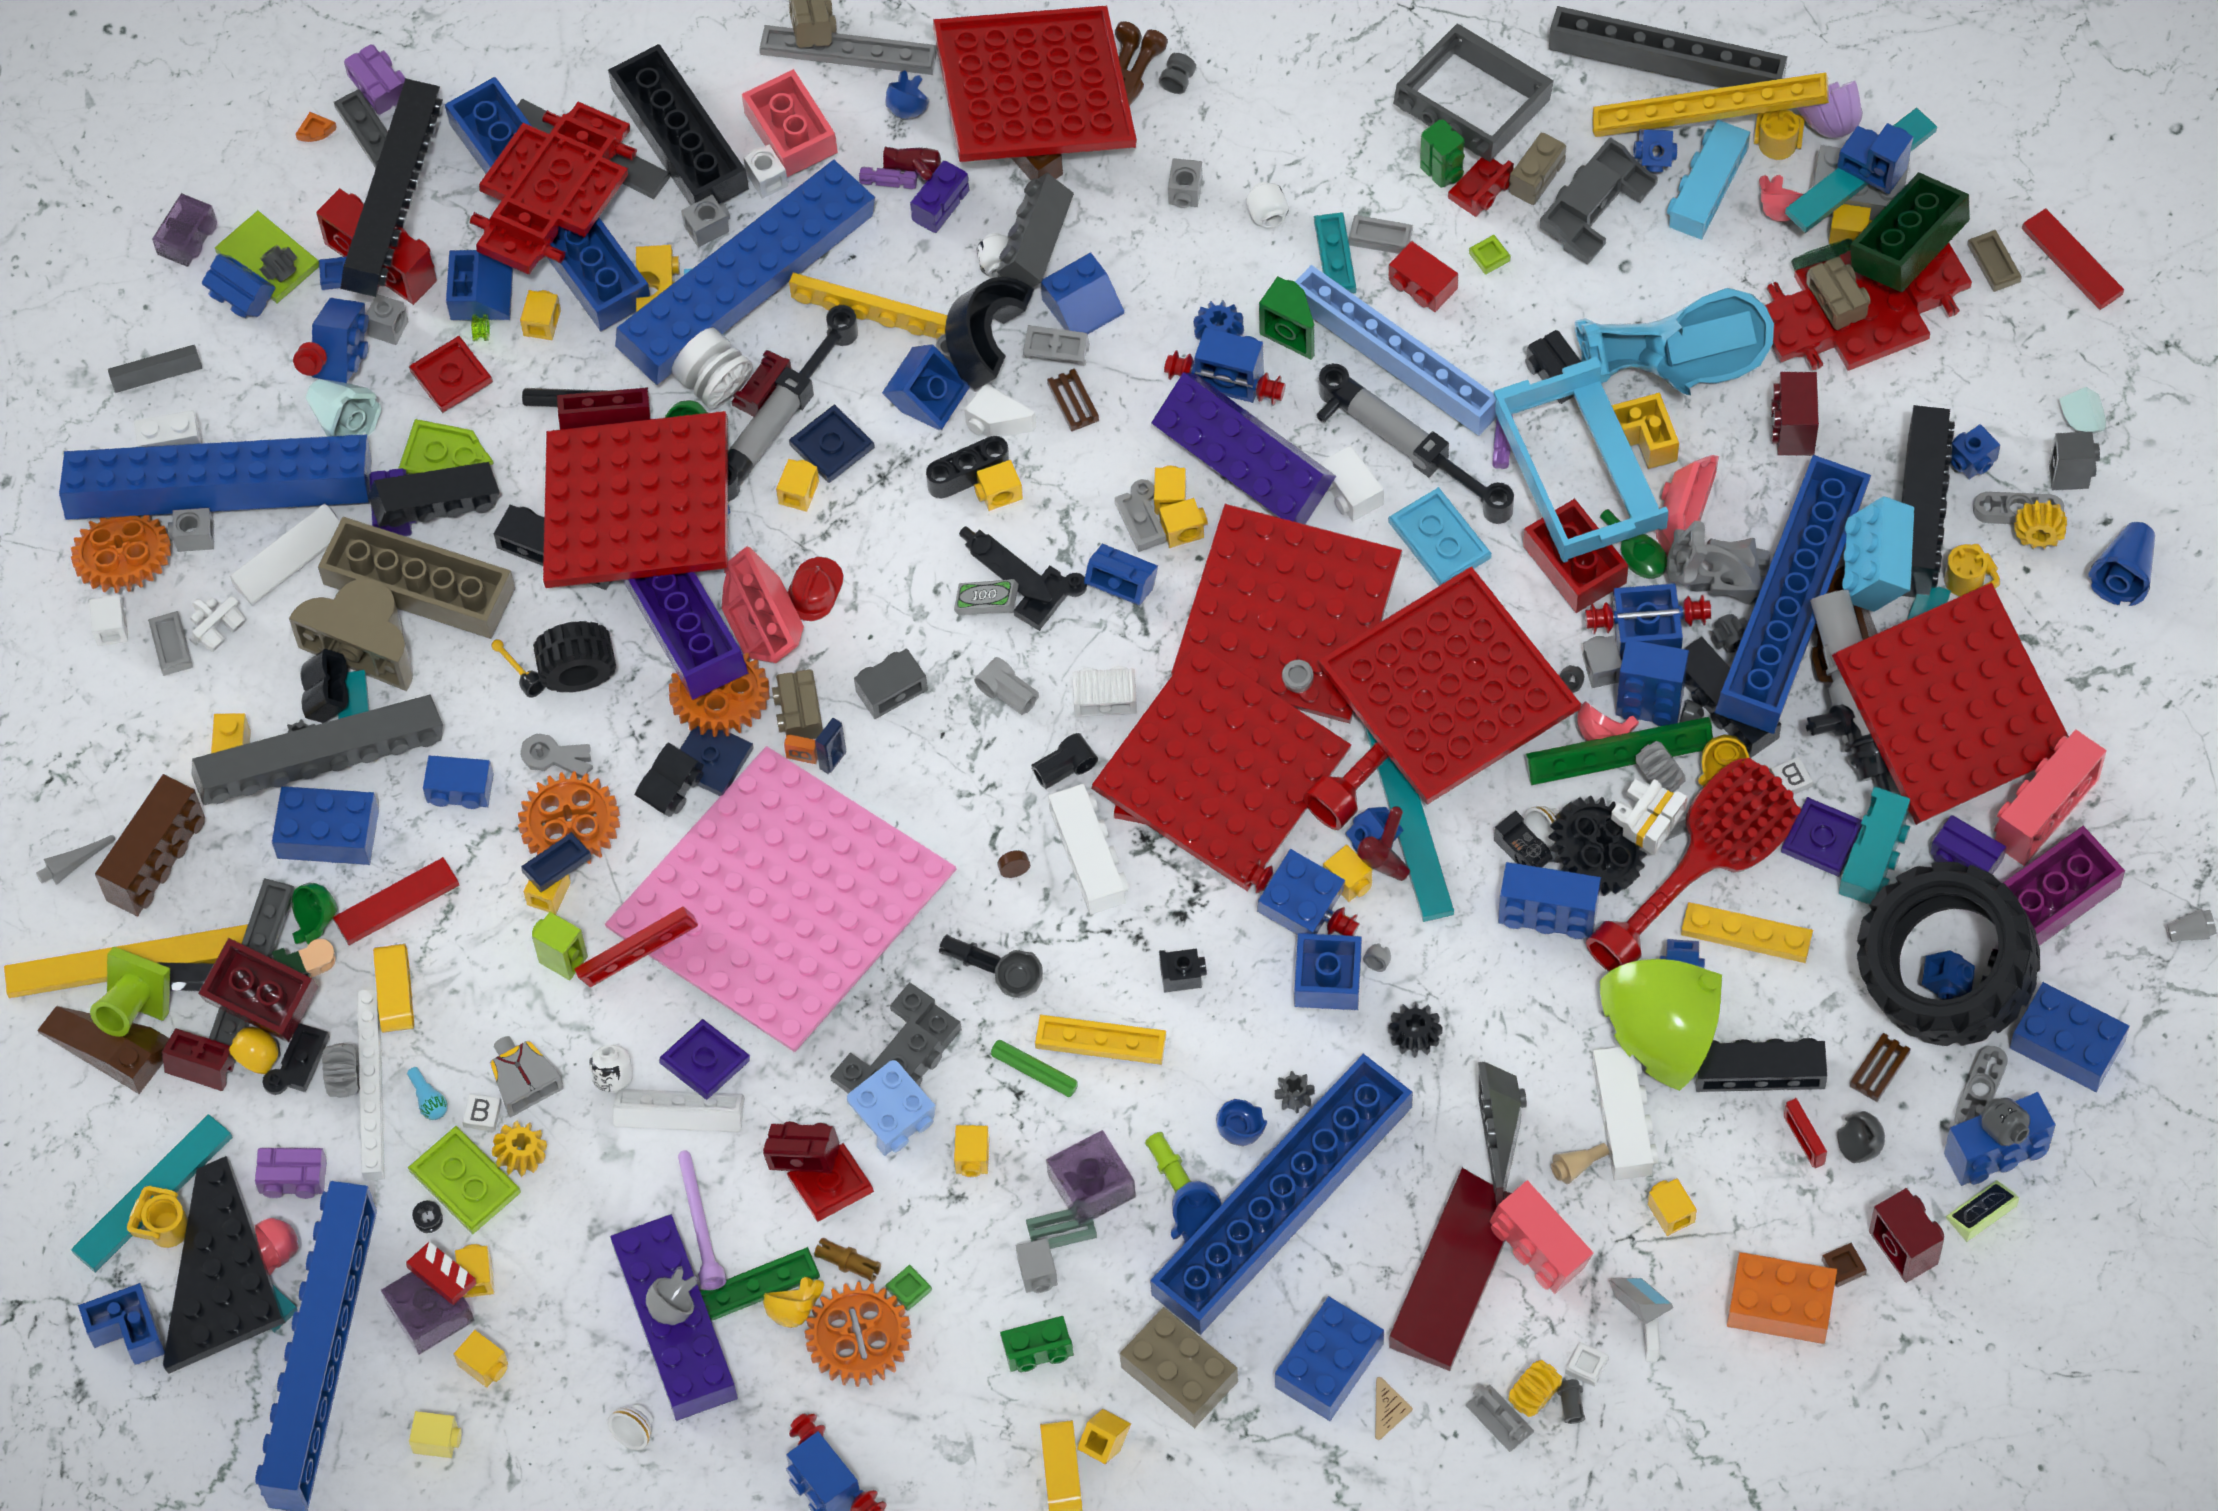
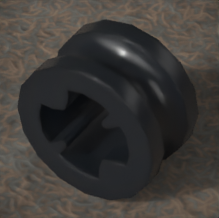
[412,1200,443,1233]

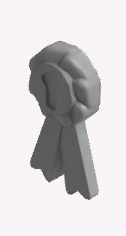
[520,734,593,778]

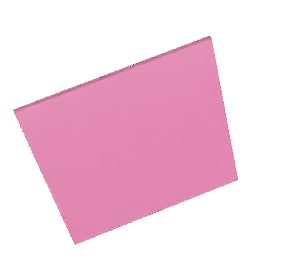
[605,746,957,1052]

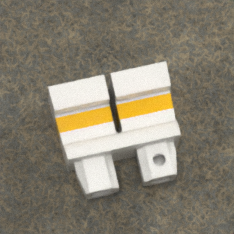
[1611,778,1688,855]

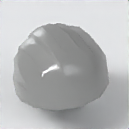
[645,1266,697,1325]

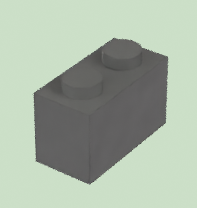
[2049,431,2100,491]
[854,648,928,719]

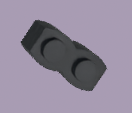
[300,649,348,723]
[634,742,704,817]

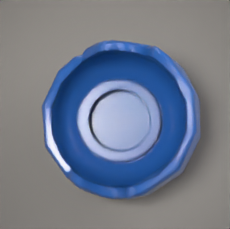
[1216,1099,1267,1146]

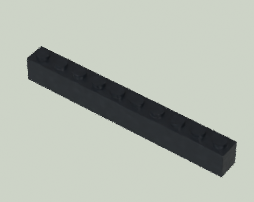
[340,78,443,297]

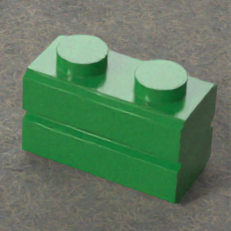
[1420,119,1465,188]

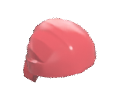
[1759,175,1803,222]
[1577,701,1639,741]
[255,1218,299,1275]

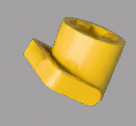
[1754,109,1804,160]
[1944,544,2000,596]
[127,1186,188,1248]

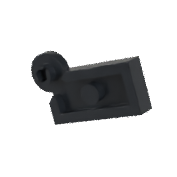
[1014,565,1087,631]
[262,1023,330,1095]

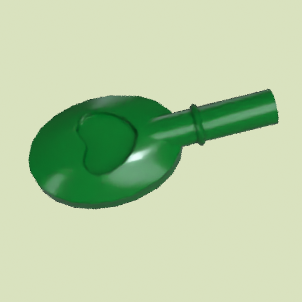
[1600,509,1667,579]

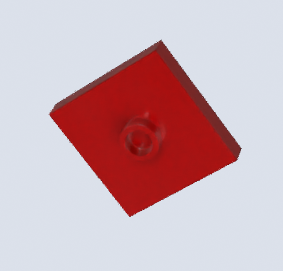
[409,336,493,413]
[787,1143,874,1222]

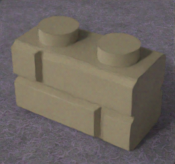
[789,0,837,48]
[1509,132,1566,205]
[1806,256,1871,330]
[772,669,823,739]

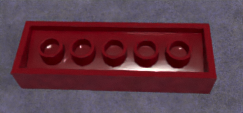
[1389,1167,1511,1371]

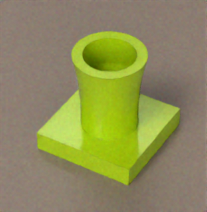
[90,947,170,1037]

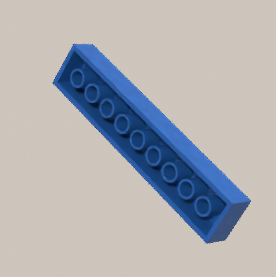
[445,77,650,331]
[615,160,875,385]
[59,434,372,520]
[1715,455,1871,734]
[1150,1053,1413,1335]
[255,1181,377,1511]

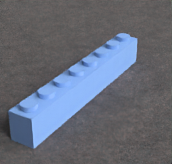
[1295,265,1497,436]

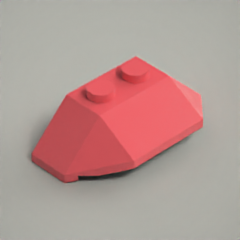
[1656,455,1719,556]
[722,546,804,663]

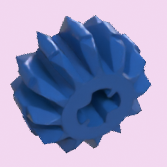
[1193,300,1244,340]

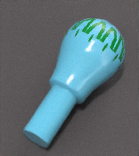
[407,1067,448,1120]

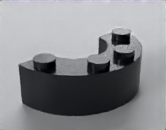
[945,277,1034,390]

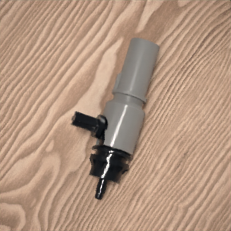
[1806,590,1891,792]

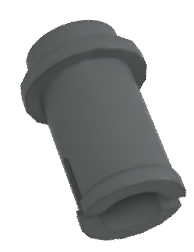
[1557,1379,1585,1424]

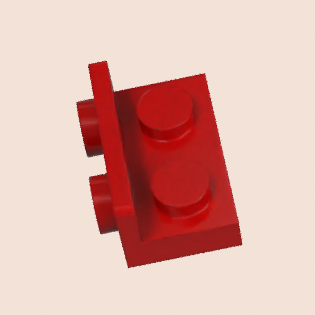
[1448,157,1514,217]

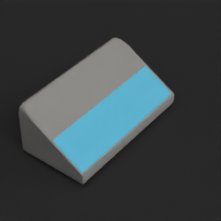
[1609,1278,1674,1324]

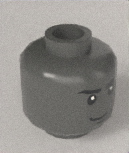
[1981,1097,2030,1146]

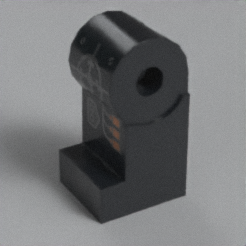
[1494,810,1553,868]

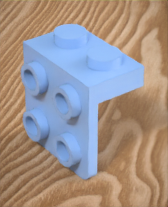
[847,1060,935,1156]

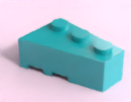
[1839,786,1910,904]

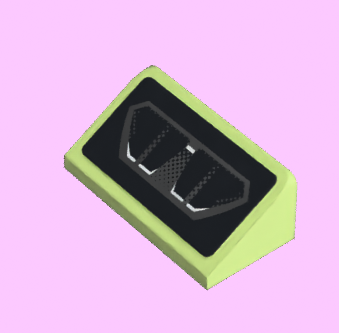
[1946,1180,2019,1242]

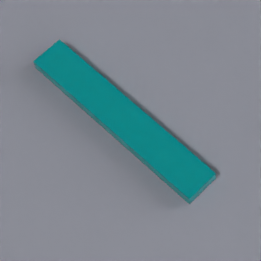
[1785,107,1937,233]
[71,1114,233,1273]

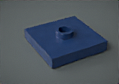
[789,404,875,483]
[680,726,754,796]

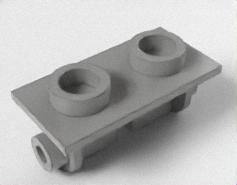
[1465,1384,1534,1452]

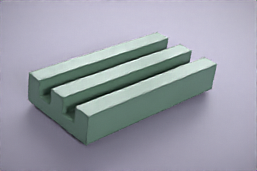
[1026,1205,1097,1249]

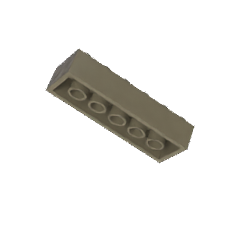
[318,517,515,639]

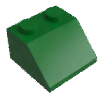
[1259,276,1315,360]

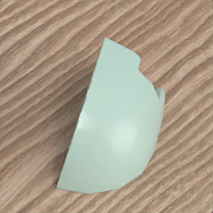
[2059,387,2106,433]

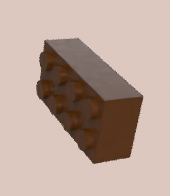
[95,774,205,917]

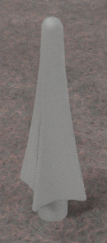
[36,835,115,885]

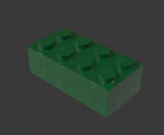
[1850,172,1970,293]

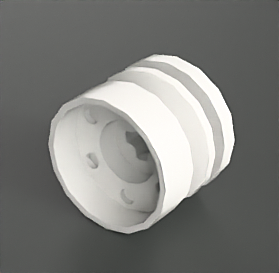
[672,327,753,409]

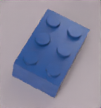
[1616,639,1689,726]
[272,786,379,865]
[1498,862,1601,939]
[2010,982,2130,1092]
[1944,1092,2056,1186]
[1275,1296,1384,1421]

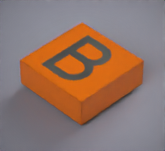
[784,734,818,764]

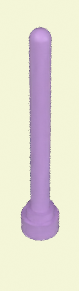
[678,1150,726,1290]

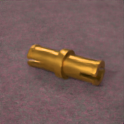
[814,1238,881,1282]

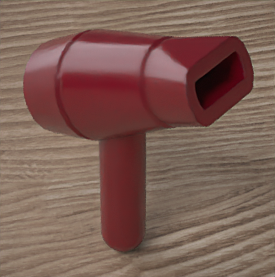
[883,146,941,180]
[1357,806,1410,881]

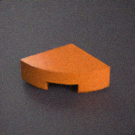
[295,112,337,142]

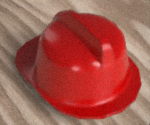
[787,557,844,621]

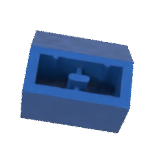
[446,250,513,320]

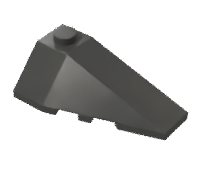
[1478,1062,1527,1206]

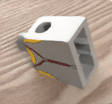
[490,1036,564,1118]

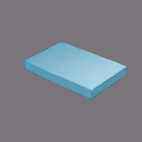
[1388,487,1492,586]

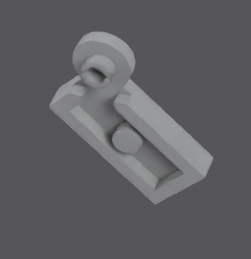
[1114,479,1167,552]

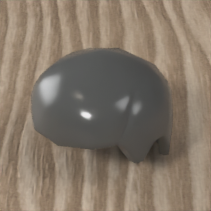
[995,950,1043,998]
[1837,1111,1885,1163]

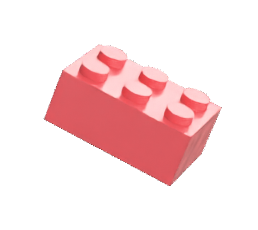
[742,69,838,177]
[1489,1180,1594,1294]

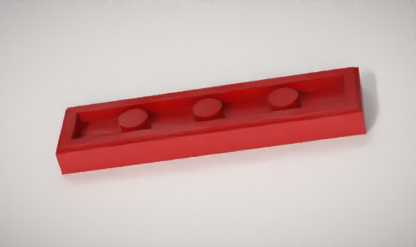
[2022,208,2124,310]
[333,857,460,946]
[574,906,698,987]

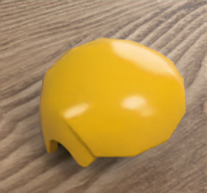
[229,1027,279,1074]

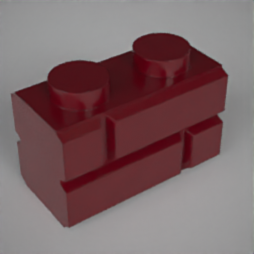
[763,1121,840,1173]

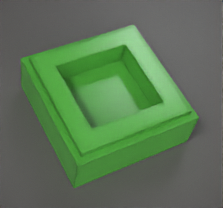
[885,1265,932,1311]

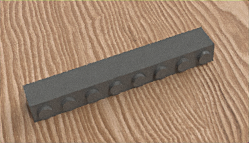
[1549,6,1788,88]
[191,694,443,806]

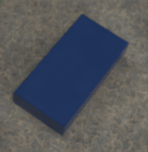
[815,718,846,774]
[521,832,591,892]

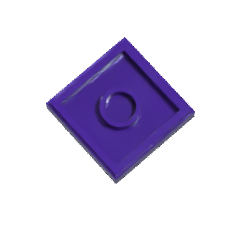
[1781,797,1862,877]
[659,1019,750,1100]

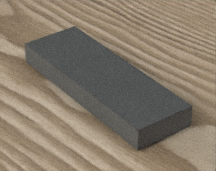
[334,89,388,169]
[107,345,202,393]

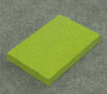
[215,210,319,303]
[408,1126,521,1235]

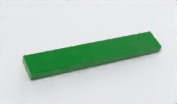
[1526,717,1713,785]

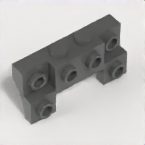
[1540,137,1658,264]
[830,982,962,1094]

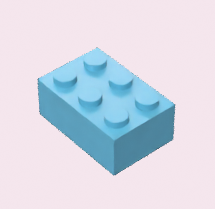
[1842,496,1914,612]

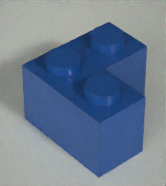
[1837,123,1914,194]
[78,1283,165,1365]

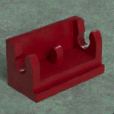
[731,350,791,417]
[162,1028,234,1091]

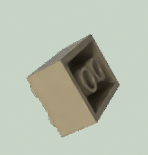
[1120,1307,1238,1429]

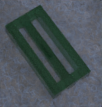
[1791,238,1853,271]

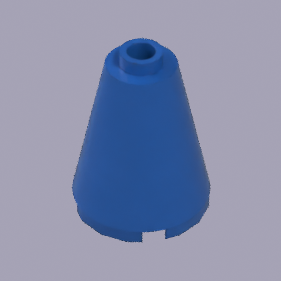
[2088,522,2155,606]

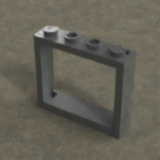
[1393,23,1554,162]

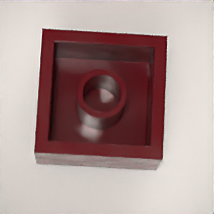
[1771,372,1819,456]
[1869,1188,1944,1283]

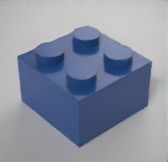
[1294,933,1362,1010]

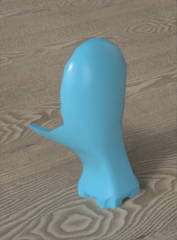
[1575,288,1774,396]

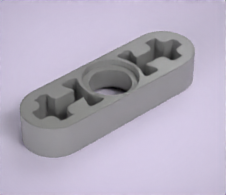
[1973,492,2064,524]
[1954,1046,2008,1125]

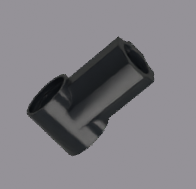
[1031,733,1098,789]

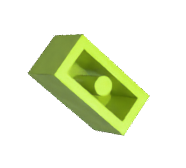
[532,912,588,981]

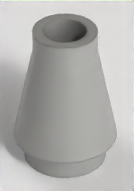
[2167,909,2217,942]

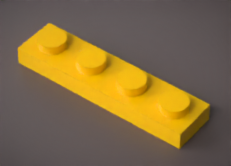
[1681,902,1813,963]
[1035,1015,1167,1065]

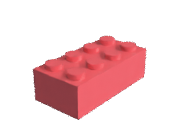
[1994,729,2107,866]

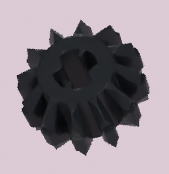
[1388,1001,1443,1058]

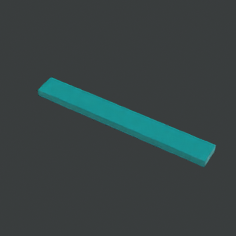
[1364,725,1454,922]

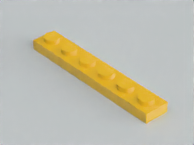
[789,272,947,339]

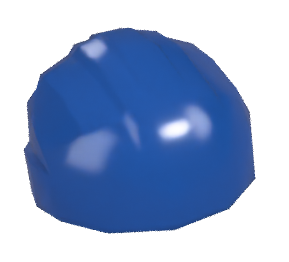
[885,70,929,119]
[1171,1181,1221,1243]

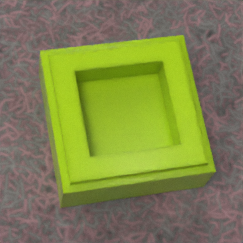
[1469,235,1511,275]

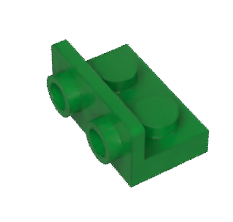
[1000,1316,1074,1372]

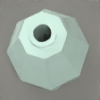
[306,379,382,437]

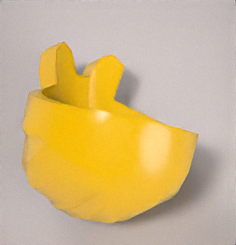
[1698,734,1749,786]
[763,1277,824,1328]

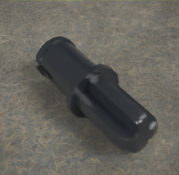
[939,934,1001,974]

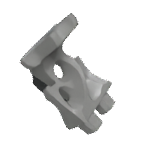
[1667,521,1770,604]

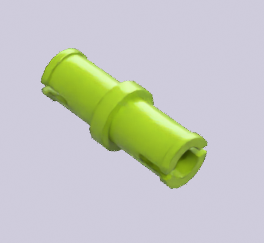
[1145,1132,1192,1193]

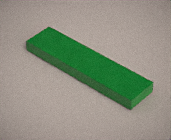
[700,1247,820,1321]

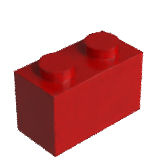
[1389,241,1458,312]

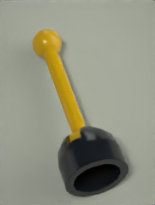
[491,639,545,698]

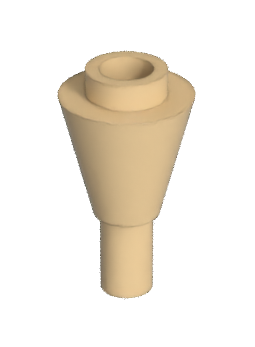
[1551,1143,1609,1184]

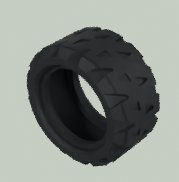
[1857,862,2040,1046]

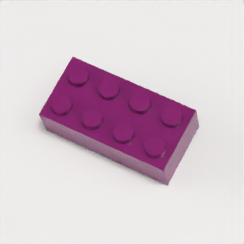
[2003,825,2125,946]

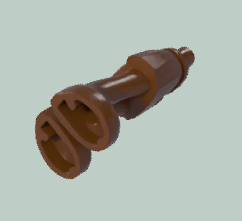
[1115,21,1168,106]

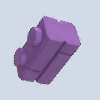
[344,44,405,115]
[255,1148,327,1199]

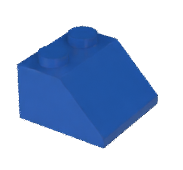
[1040,252,1124,334]
[882,344,970,430]

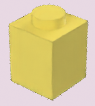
[409,1411,462,1458]

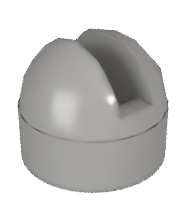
[1363,943,1391,972]

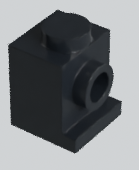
[1159,948,1207,993]

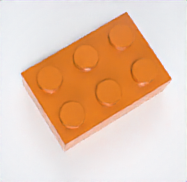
[1727,1252,1837,1344]

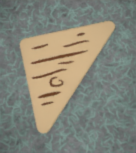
[1375,1377,1413,1440]

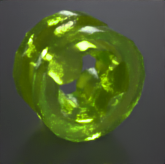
[471,314,490,341]

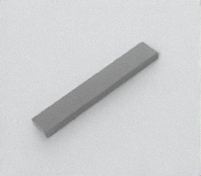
[759,25,937,75]

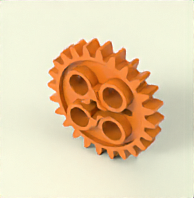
[71,515,171,593]
[669,653,770,737]
[518,771,620,864]
[805,1282,912,1387]

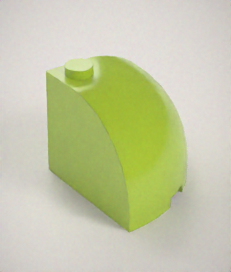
[1600,959,1722,1091]

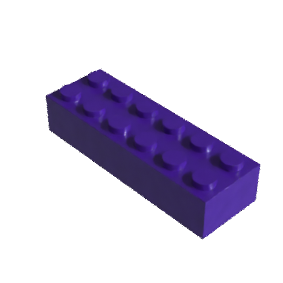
[1151,372,1336,524]
[623,572,748,700]
[610,1214,738,1421]

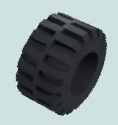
[533,621,616,693]

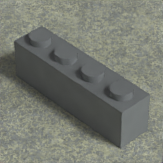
[997,173,1074,287]

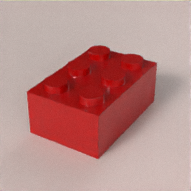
[1523,498,1628,613]

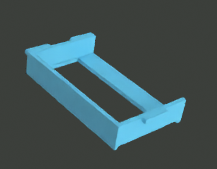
[1494,357,1669,563]

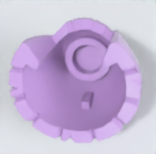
[1797,81,1863,138]

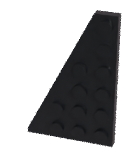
[163,1156,285,1374]

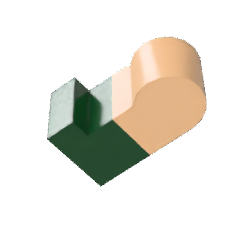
[272,939,336,978]

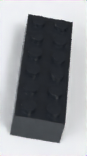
[608,44,749,206]
[1901,405,1955,598]

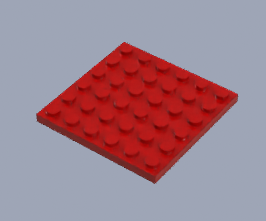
[933,5,1137,162]
[543,411,728,588]
[1171,504,1402,724]
[1319,566,1581,805]
[1832,582,2069,825]
[1091,643,1352,892]

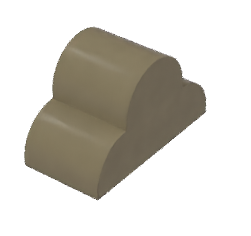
[289,578,413,691]

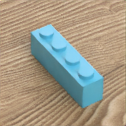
[1667,120,1751,240]

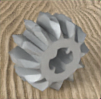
[1636,741,1686,793]
[322,1043,359,1098]

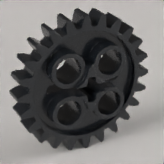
[1548,796,1647,896]

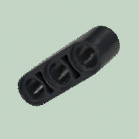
[926,436,1009,499]

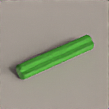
[991,1040,1078,1097]

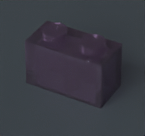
[152,193,217,267]

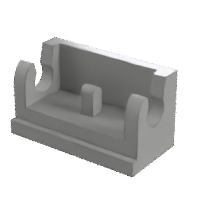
[1023,325,1090,366]

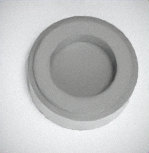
[1282,660,1314,693]

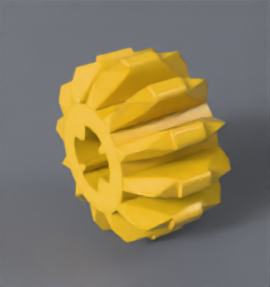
[2014,499,2067,549]
[491,1120,547,1177]
[1508,1360,1562,1417]

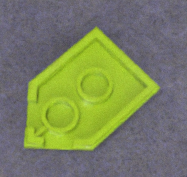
[398,419,494,474]

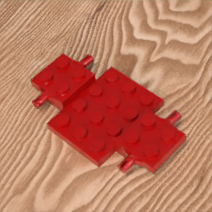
[469,101,637,274]
[1765,243,1972,371]

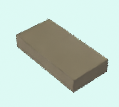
[1968,230,2022,292]

